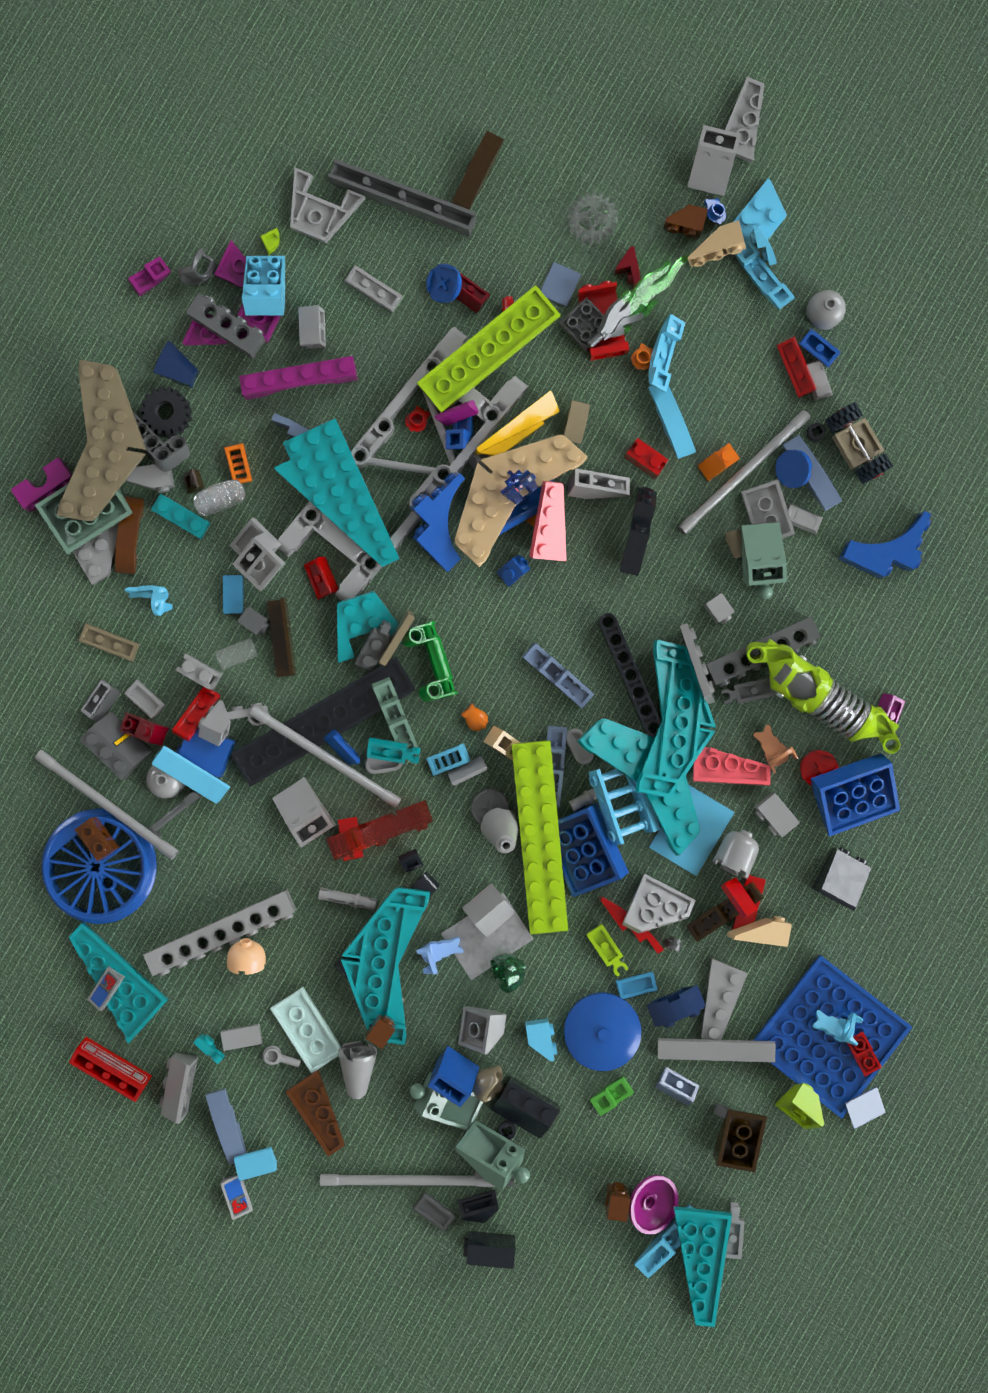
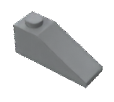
[125,464,175,493]
[568,468,630,499]

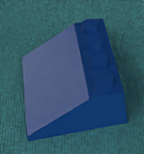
[811,753,900,836]
[558,802,629,897]

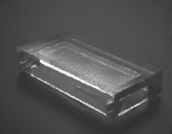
[215,638,258,670]

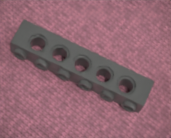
[706,616,821,687]

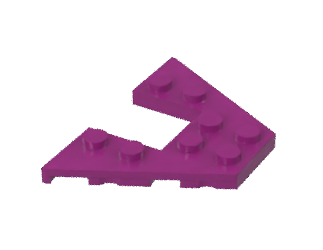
[182,240,285,346]

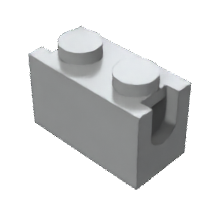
[176,654,223,690]
[754,792,800,837]

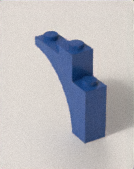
[410,472,465,572]
[839,511,931,579]

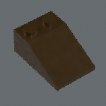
[714,1109,767,1172]

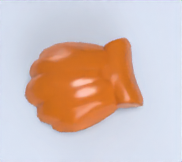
[631,343,653,370]
[461,703,488,731]

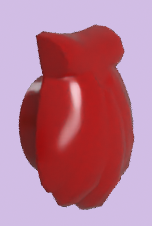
[405,406,431,432]

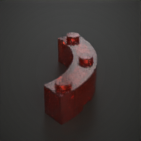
[326,800,433,861]

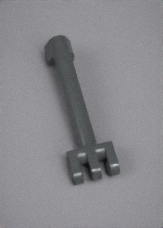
[148,791,202,838]

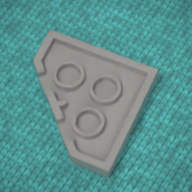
[73,522,119,585]
[622,874,696,933]

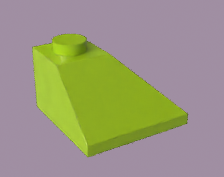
[775,1083,824,1129]

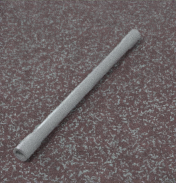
[678,410,811,535]
[249,705,401,808]
[35,750,179,860]
[320,1174,494,1187]

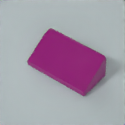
[434,399,479,426]
[878,693,905,723]

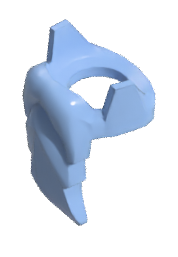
[416,937,464,975]

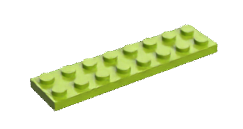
[417,285,560,413]

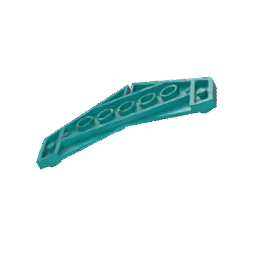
[635,640,716,797]
[577,719,700,856]
[341,887,430,1045]

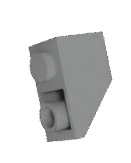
[198,700,231,746]

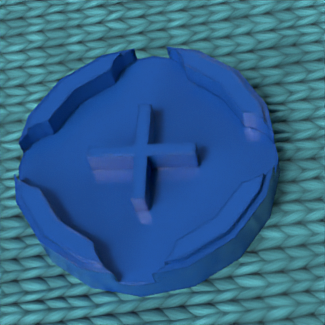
[426,264,462,303]
[775,449,812,488]

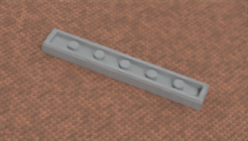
[658,1038,775,1062]

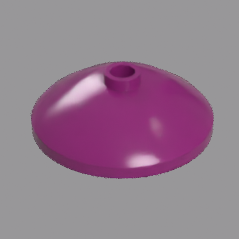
[629,1175,678,1234]

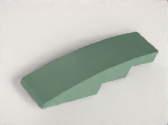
[372,677,418,749]

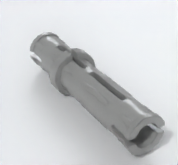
[318,887,377,911]

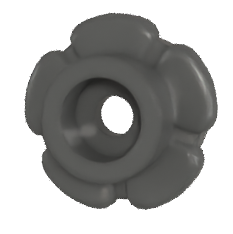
[665,936,683,952]

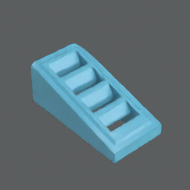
[426,743,471,776]

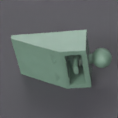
[741,522,787,599]
[410,1071,483,1131]
[455,1120,530,1191]

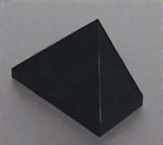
[458,1190,499,1223]

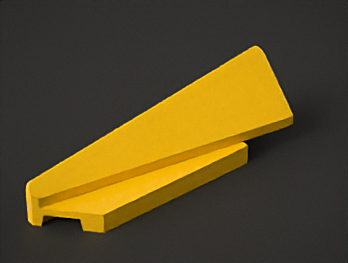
[475,391,560,456]

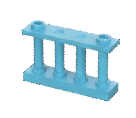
[588,769,660,845]

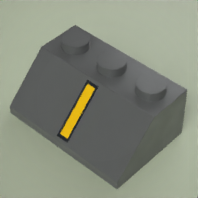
[79,712,153,780]

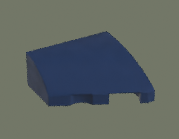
[153,341,199,388]

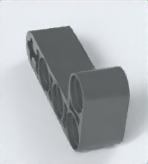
[133,412,190,472]

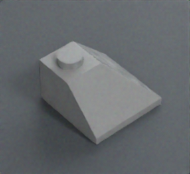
[458,1006,506,1054]

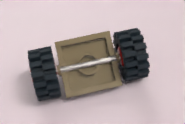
[825,402,893,485]

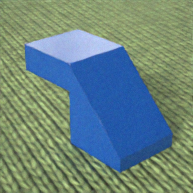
[446,416,473,450]

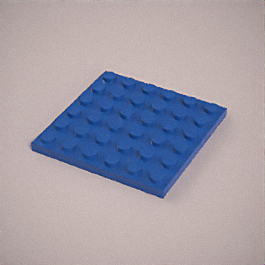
[753,954,912,1119]

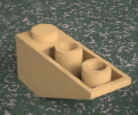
[687,220,746,267]

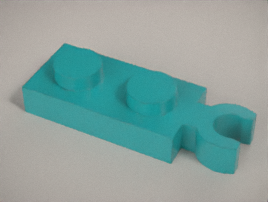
[367,738,421,764]

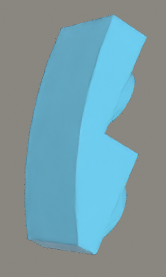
[750,226,777,266]

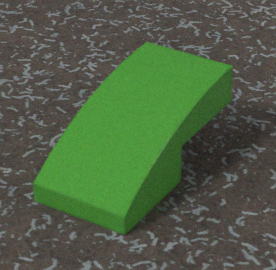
[590,1076,634,1116]

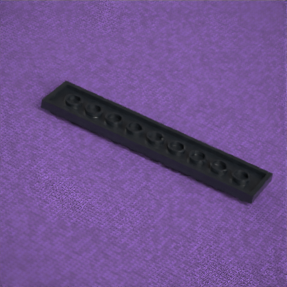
[231,657,416,787]

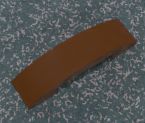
[115,496,145,574]

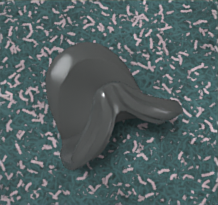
[178,248,216,286]

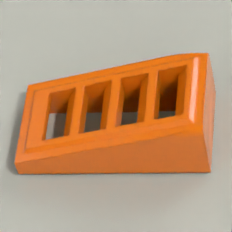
[224,443,253,485]

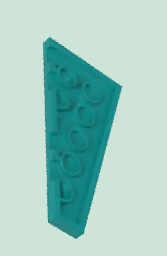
[673,1206,732,1327]

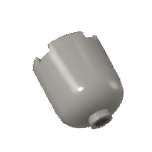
[712,830,759,879]

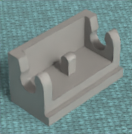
[298,305,326,349]

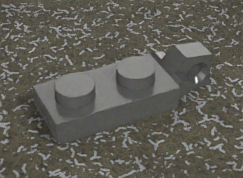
[355,620,391,671]

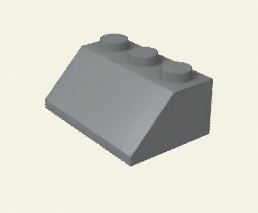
[159,1052,198,1124]

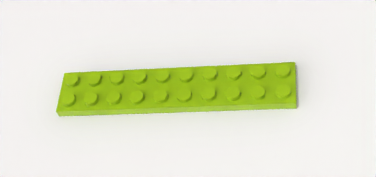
[512,740,568,934]

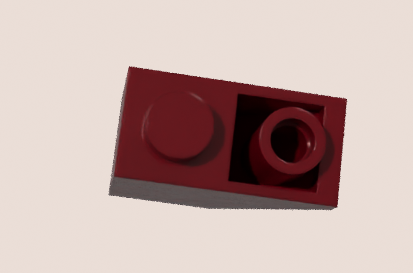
[120,712,169,746]

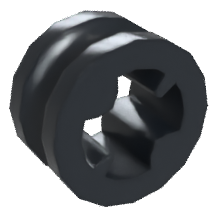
[807,423,826,442]
[499,1120,516,1140]

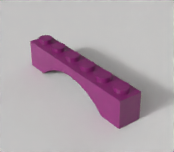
[239,356,358,400]

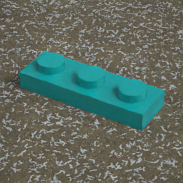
[151,493,211,540]

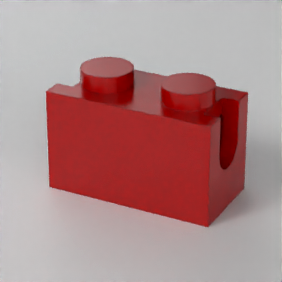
[624,438,669,479]

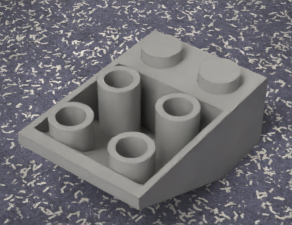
[687,125,741,196]
[272,777,336,848]

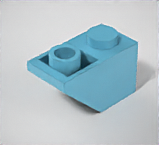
[525,1018,557,1061]

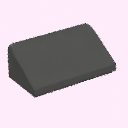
[81,679,121,722]

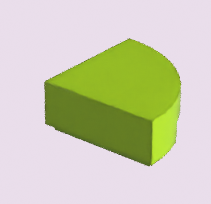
[260,228,280,255]

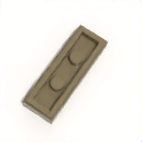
[379,610,415,666]
[78,623,140,662]

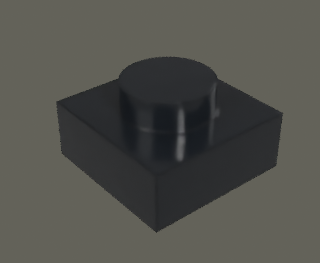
[398,849,424,873]

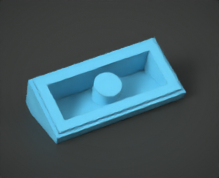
[234,1147,277,1181]

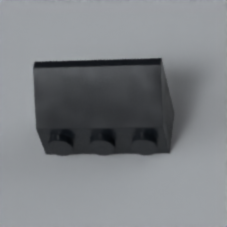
[490,1075,560,1139]

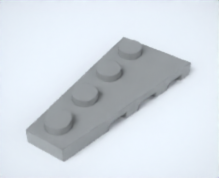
[725,77,765,163]

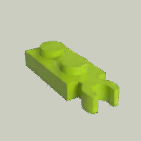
[586,923,628,976]

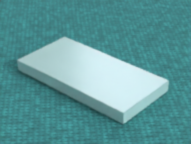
[270,987,342,1074]

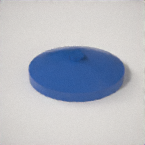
[564,992,641,1071]

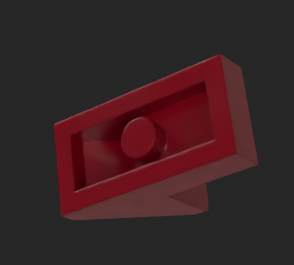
[614,246,642,290]

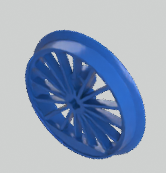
[42,809,157,924]

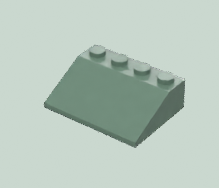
[35,484,133,554]

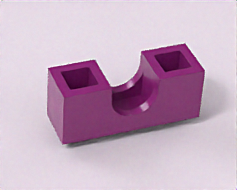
[11,457,73,512]

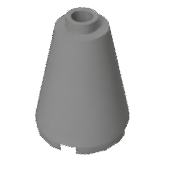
[481,808,519,853]
[338,1041,377,1099]

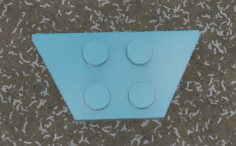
[733,178,787,246]

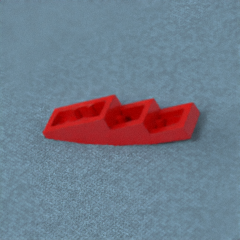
[599,896,664,954]

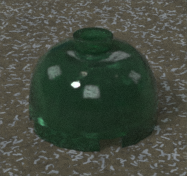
[490,953,526,994]

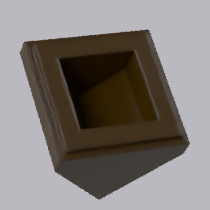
[183,469,205,493]

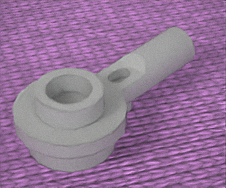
[262,1045,301,1068]

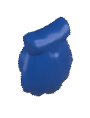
[704,198,726,224]

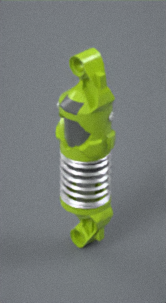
[746,639,901,754]

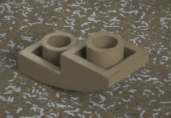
[563,400,590,444]

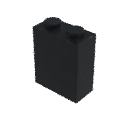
[463,1231,516,1269]

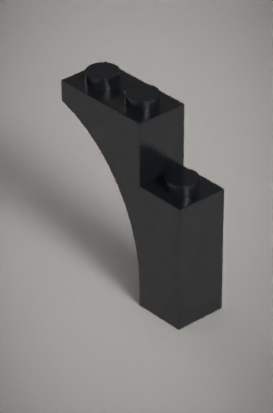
[620,487,657,576]

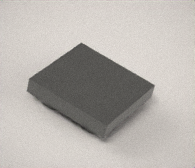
[559,297,604,352]

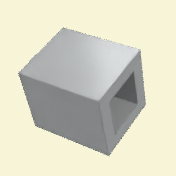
[703,593,735,624]

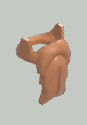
[753,725,798,773]

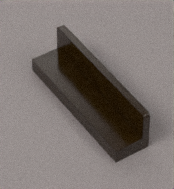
[267,598,297,677]

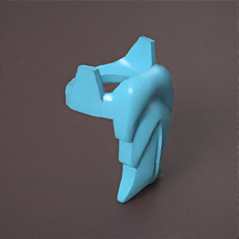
[125,585,173,616]
[813,1010,863,1046]

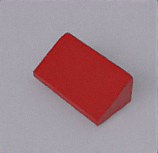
[304,556,339,600]

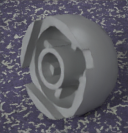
[806,290,846,330]
[146,766,185,799]

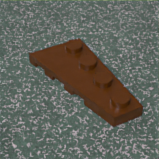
[286,1069,345,1157]

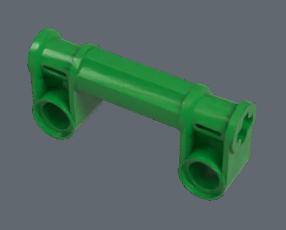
[402,621,458,702]

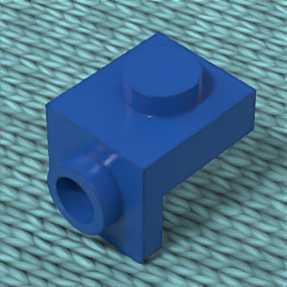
[497,555,531,587]

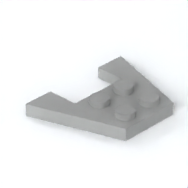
[290,168,365,244]

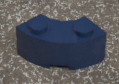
[647,985,706,1028]

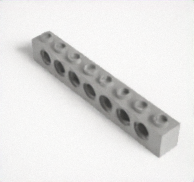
[143,889,297,977]

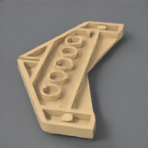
[455,435,588,567]

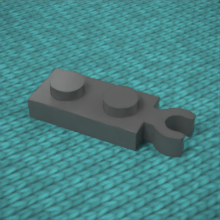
[720,678,775,704]

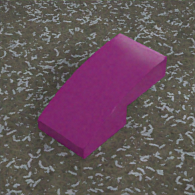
[128,256,171,297]

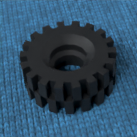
[140,387,192,438]

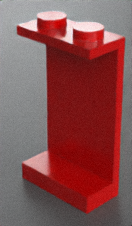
[578,281,629,361]

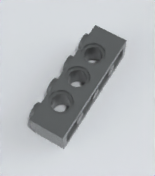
[186,293,266,359]

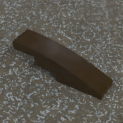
[452,131,505,210]
[687,882,764,942]

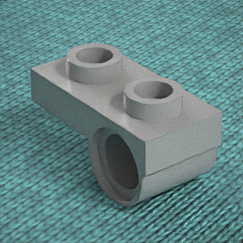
[227,703,269,726]

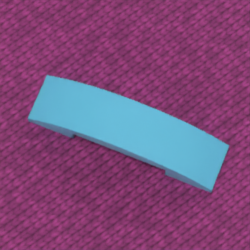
[735,238,795,310]
[649,314,685,393]

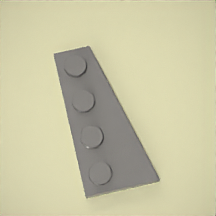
[680,623,715,704]
[700,958,748,1040]

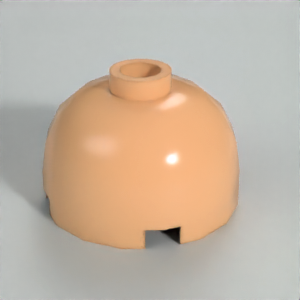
[227,938,266,975]

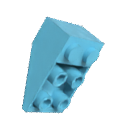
[242,256,285,315]

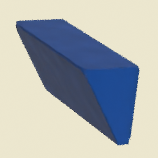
[799,329,841,368]
[324,729,360,765]

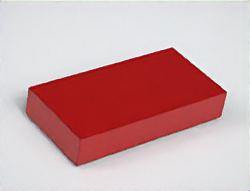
[721,877,758,919]

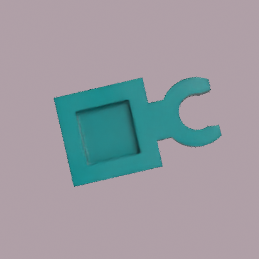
[193,1033,225,1064]

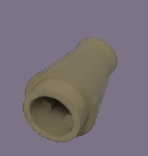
[725,529,742,558]

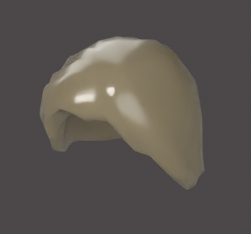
[473,1065,503,1103]

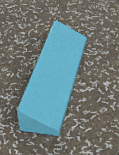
[152,746,230,804]

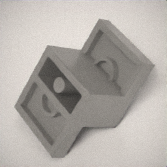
[229,518,285,591]

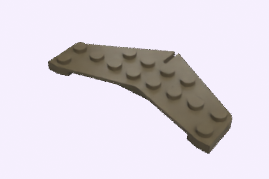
[57,360,146,521]

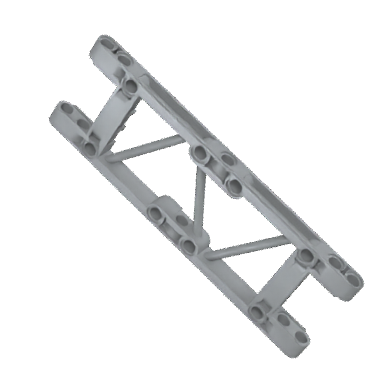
[278,326,529,601]

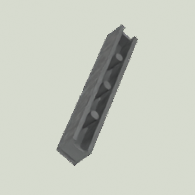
[328,159,477,237]

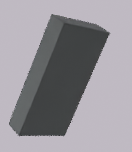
[413,1191,456,1232]

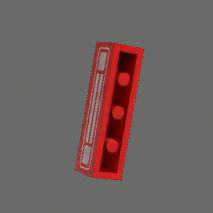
[69,1037,152,1103]

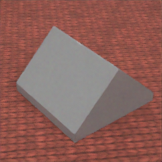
[462,883,516,937]

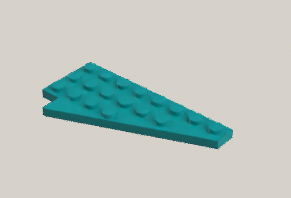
[274,418,400,567]

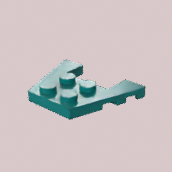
[337,591,402,663]

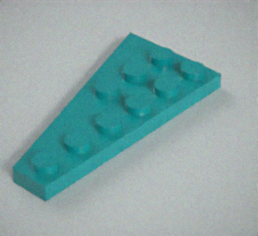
[69,922,169,1044]

